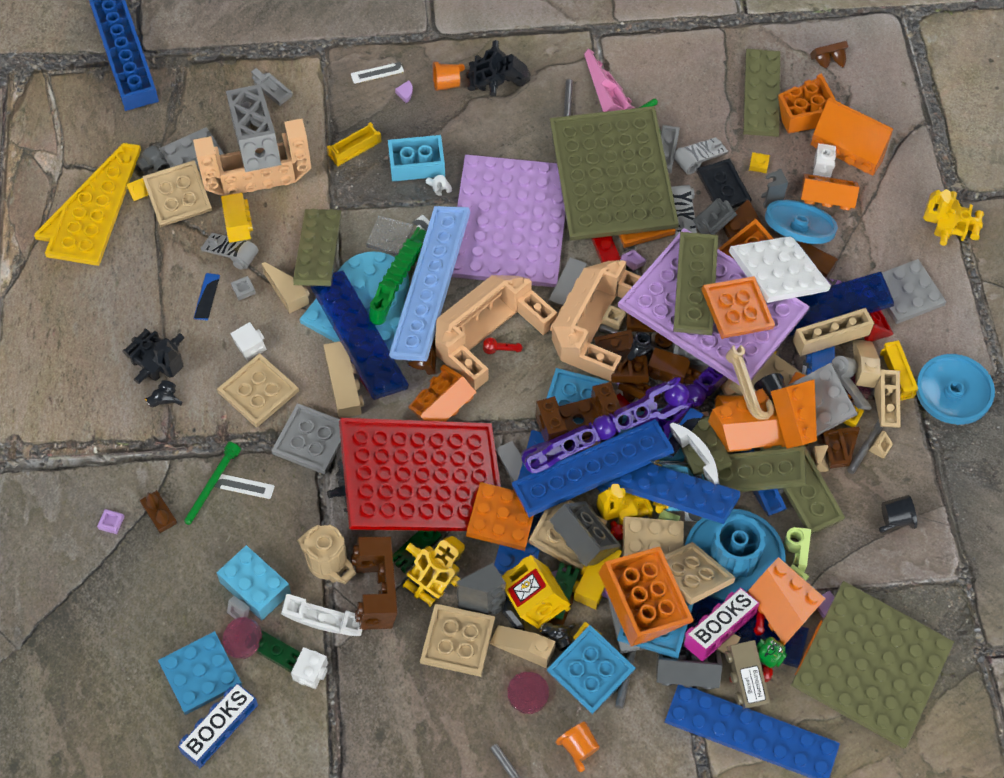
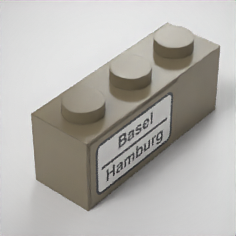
[725,640,770,709]

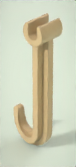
[726,345,774,420]

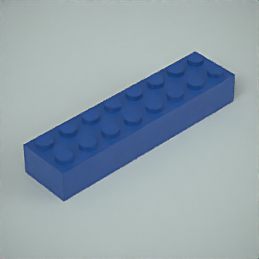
[89,0,159,111]

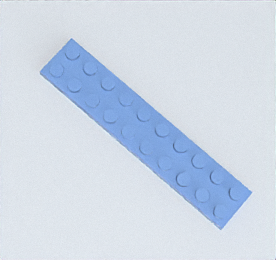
[389,206,470,361]

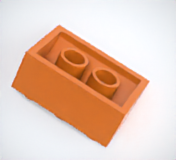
[801,173,859,210]

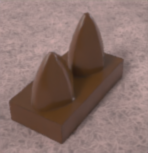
[810,40,849,68]
[408,336,437,375]
[618,383,661,412]
[140,490,177,533]

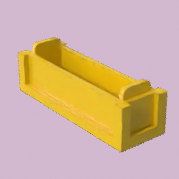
[327,122,381,167]
[880,340,918,401]

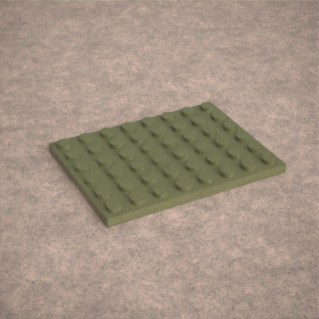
[550,106,679,241]

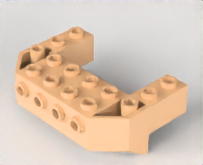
[193,118,311,196]
[550,260,641,381]
[435,275,557,391]

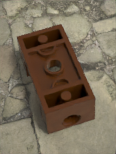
[535,381,623,444]
[351,537,397,630]

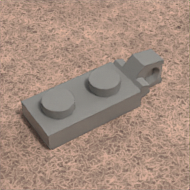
[251,68,293,106]

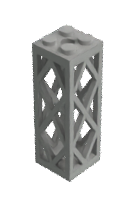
[226,84,281,172]

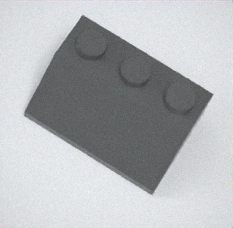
[549,501,622,566]
[457,563,506,615]
[656,644,722,689]

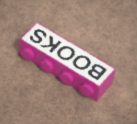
[684,588,759,662]

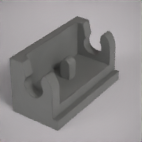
[761,169,788,208]
[693,198,737,235]

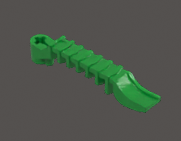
[369,227,427,325]

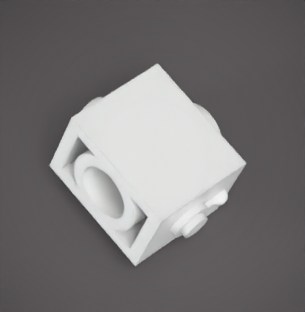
[813,143,836,178]
[230,322,267,361]
[291,647,328,689]

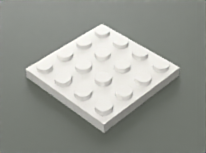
[729,237,831,303]

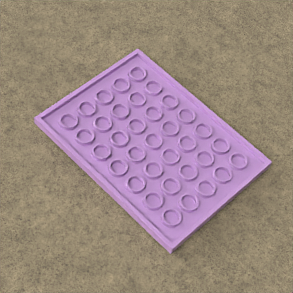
[452,155,565,287]
[618,228,810,386]

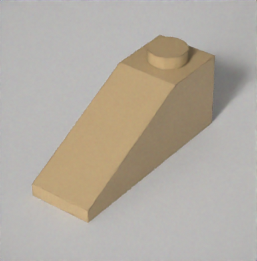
[262,262,310,314]
[853,339,881,388]
[874,370,900,428]
[490,625,555,668]

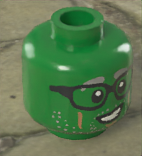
[756,637,787,668]

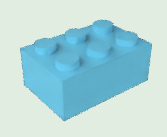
[388,135,445,181]
[217,545,291,621]

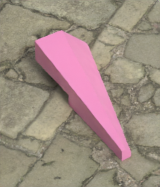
[584,49,635,112]

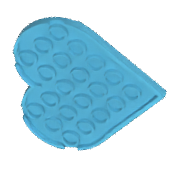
[300,252,410,362]

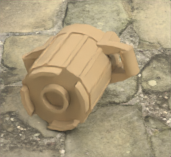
[297,525,356,584]

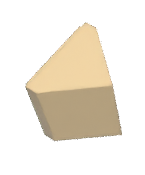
[868,431,893,458]

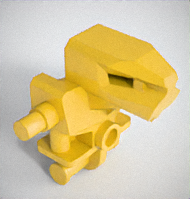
[923,189,984,246]
[597,484,657,525]
[402,536,465,607]

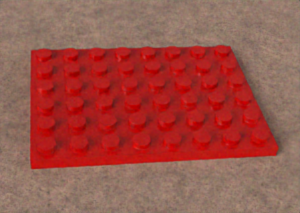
[339,418,501,531]

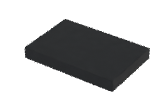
[697,158,752,209]

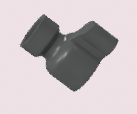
[136,146,169,172]

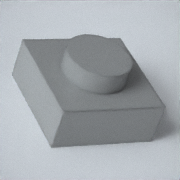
[231,276,256,301]
[227,596,250,624]

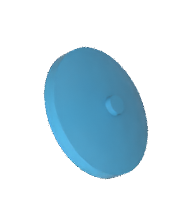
[765,200,838,244]
[916,354,995,425]

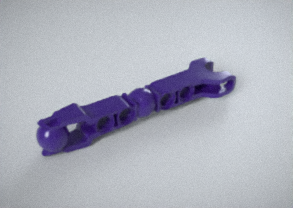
[635,366,729,439]
[521,377,692,473]

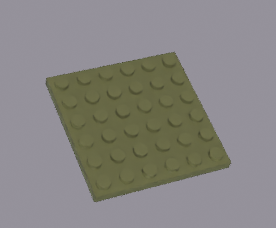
[791,581,954,749]

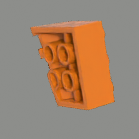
[778,73,836,134]
[408,364,477,422]
[771,379,817,448]
[708,388,786,452]
[747,557,826,645]

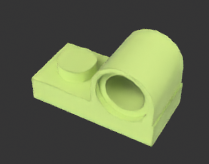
[784,527,811,572]

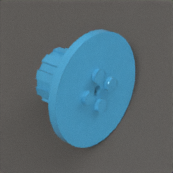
[685,509,785,603]

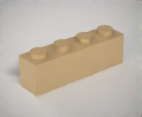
[793,308,874,357]
[323,340,364,419]

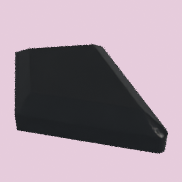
[502,596,525,631]

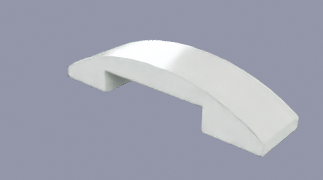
[670,423,719,485]
[281,594,362,636]

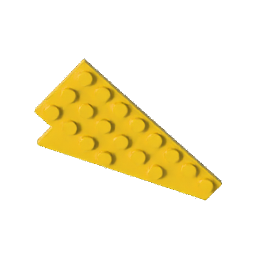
[34,143,141,266]

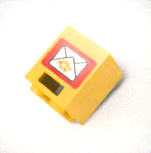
[502,555,571,629]

